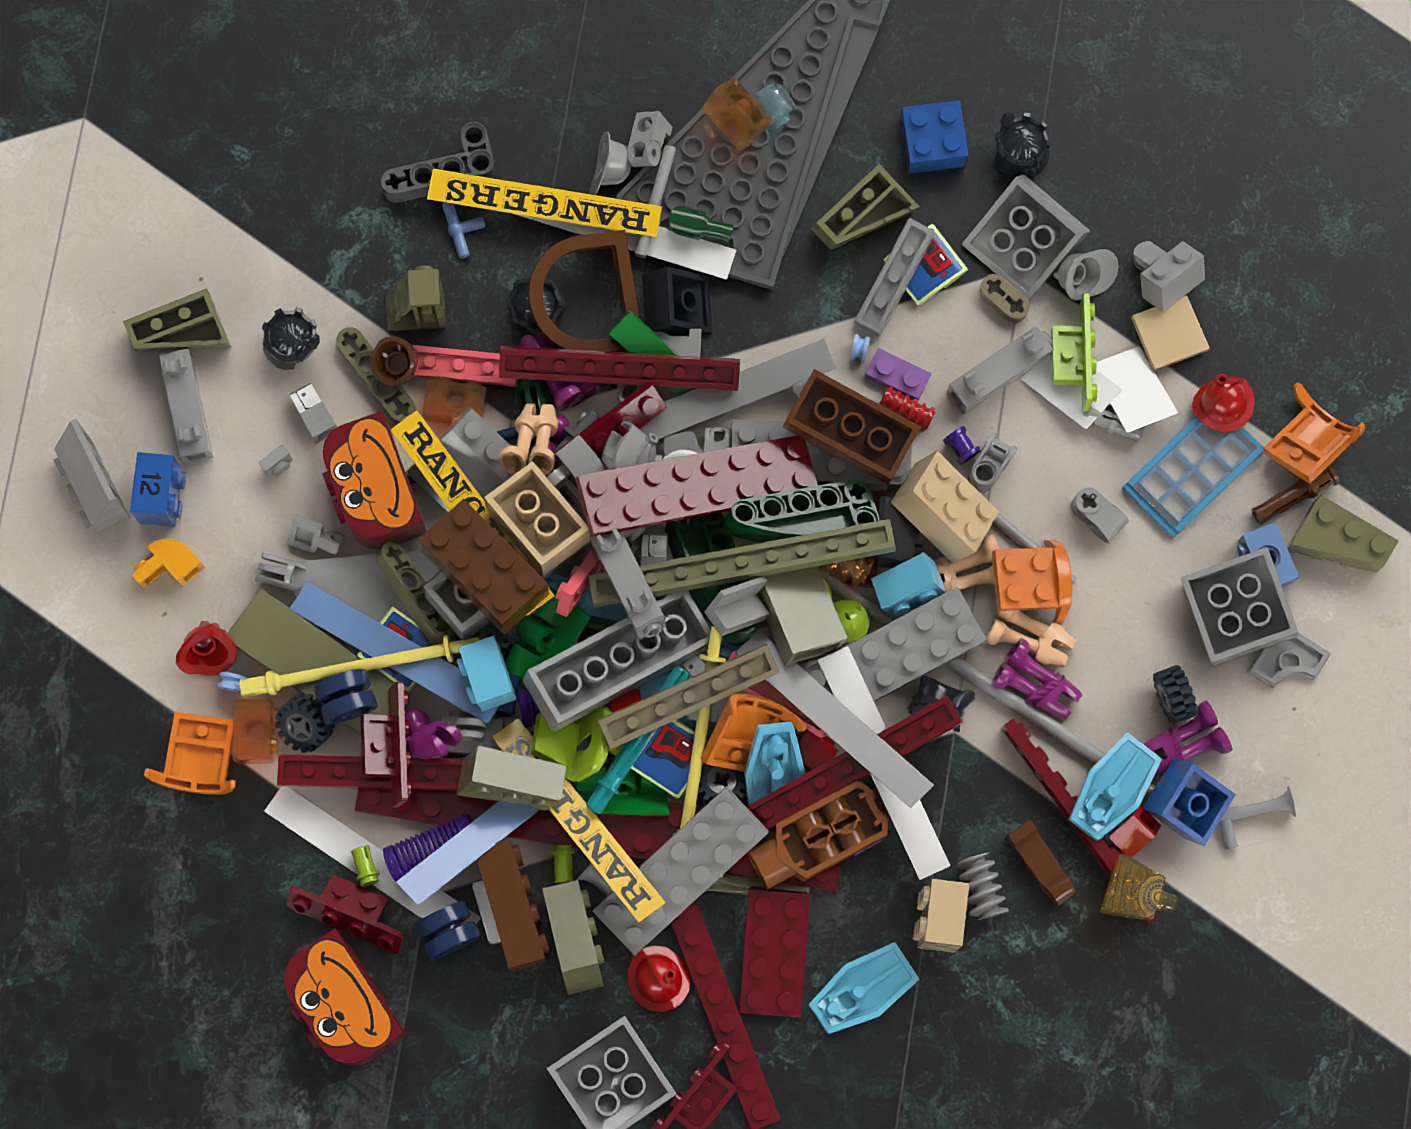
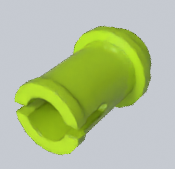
[350,845,380,887]
[551,845,575,883]

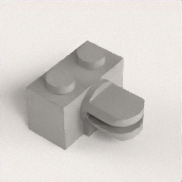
[1133,241,1205,312]
[442,711,504,757]

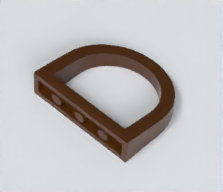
[528,230,639,352]

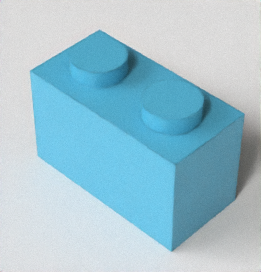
[871,552,946,619]
[457,635,517,712]

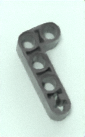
[381,122,495,203]

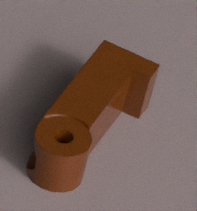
[1005,819,1077,907]

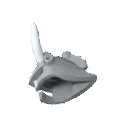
[602,421,698,469]

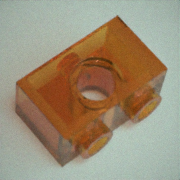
[701,77,773,151]
[422,376,488,424]
[233,699,279,764]

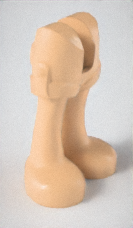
[499,404,559,475]
[933,534,999,592]
[986,610,1077,667]

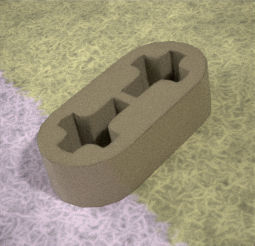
[980,274,1030,323]

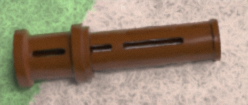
[1251,464,1340,525]

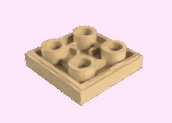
[1131,295,1210,371]

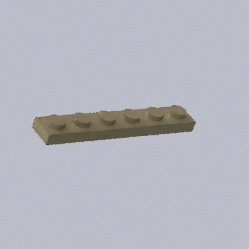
[597,644,780,749]

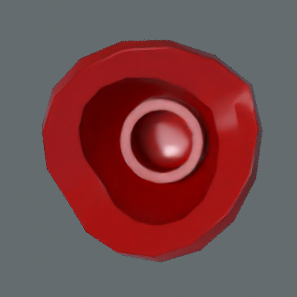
[1192,373,1255,432]
[175,621,237,676]
[627,946,690,1013]

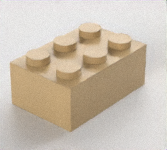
[891,451,999,563]
[484,461,591,577]
[913,879,969,953]

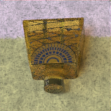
[1100,854,1178,921]

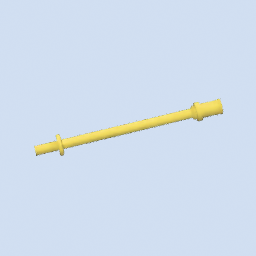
[673,626,726,835]
[240,635,480,698]

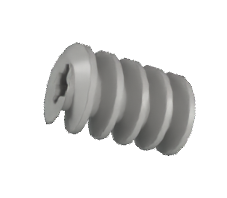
[955,852,1009,920]

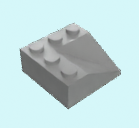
[1181,547,1299,666]
[547,1016,677,1129]

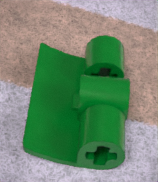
[504,587,590,679]
[576,756,669,816]

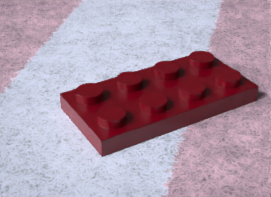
[739,889,810,1018]

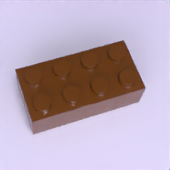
[783,369,921,485]
[418,499,549,635]
[477,838,550,973]

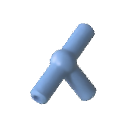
[442,202,485,259]

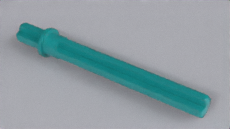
[586,666,690,814]

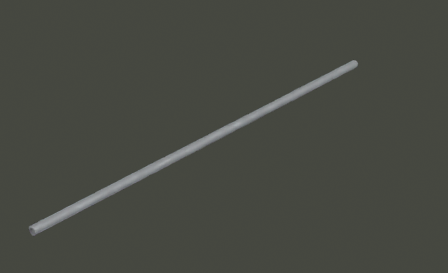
[577,411,1156,799]

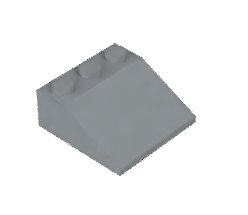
[962,175,1090,301]
[406,407,529,512]
[54,419,130,533]

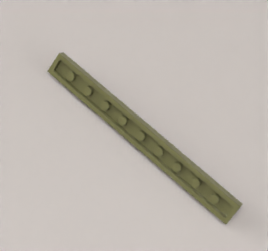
[588,519,896,608]

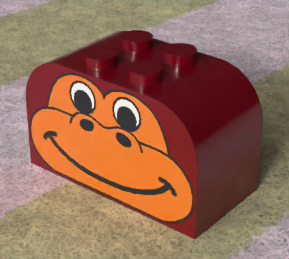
[322,410,427,549]
[284,928,408,1065]

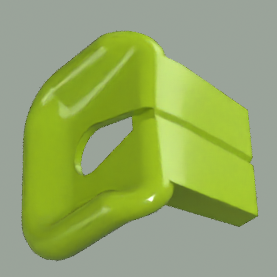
[530,707,612,782]

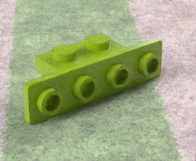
[1051,293,1098,412]

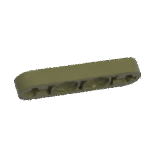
[336,327,416,424]
[376,542,455,645]

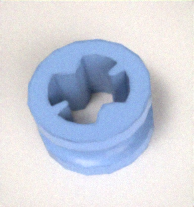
[850,334,870,363]
[217,672,247,693]

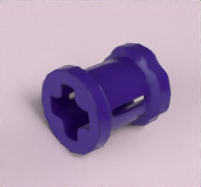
[943,426,981,465]

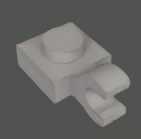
[287,514,345,554]

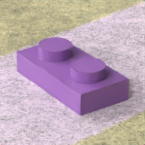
[865,348,931,401]

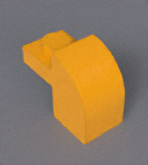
[132,539,205,589]

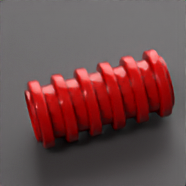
[879,387,936,432]

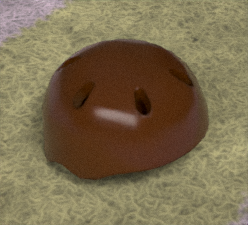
[370,336,418,386]

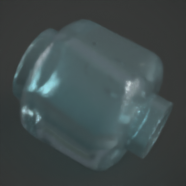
[752,82,795,128]

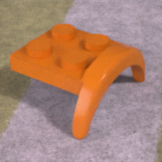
[1264,383,1365,484]
[992,540,1072,626]
[701,693,807,772]
[144,712,236,795]

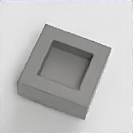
[258,444,293,478]

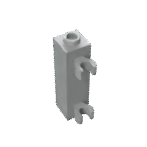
[947,325,1054,414]
[159,348,214,464]
[547,435,646,541]
[590,527,667,639]

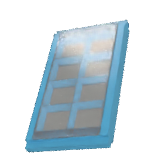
[1123,417,1264,538]

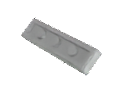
[854,218,936,337]

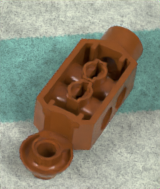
[747,780,921,890]

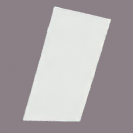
[1096,346,1178,433]
[1021,356,1123,429]

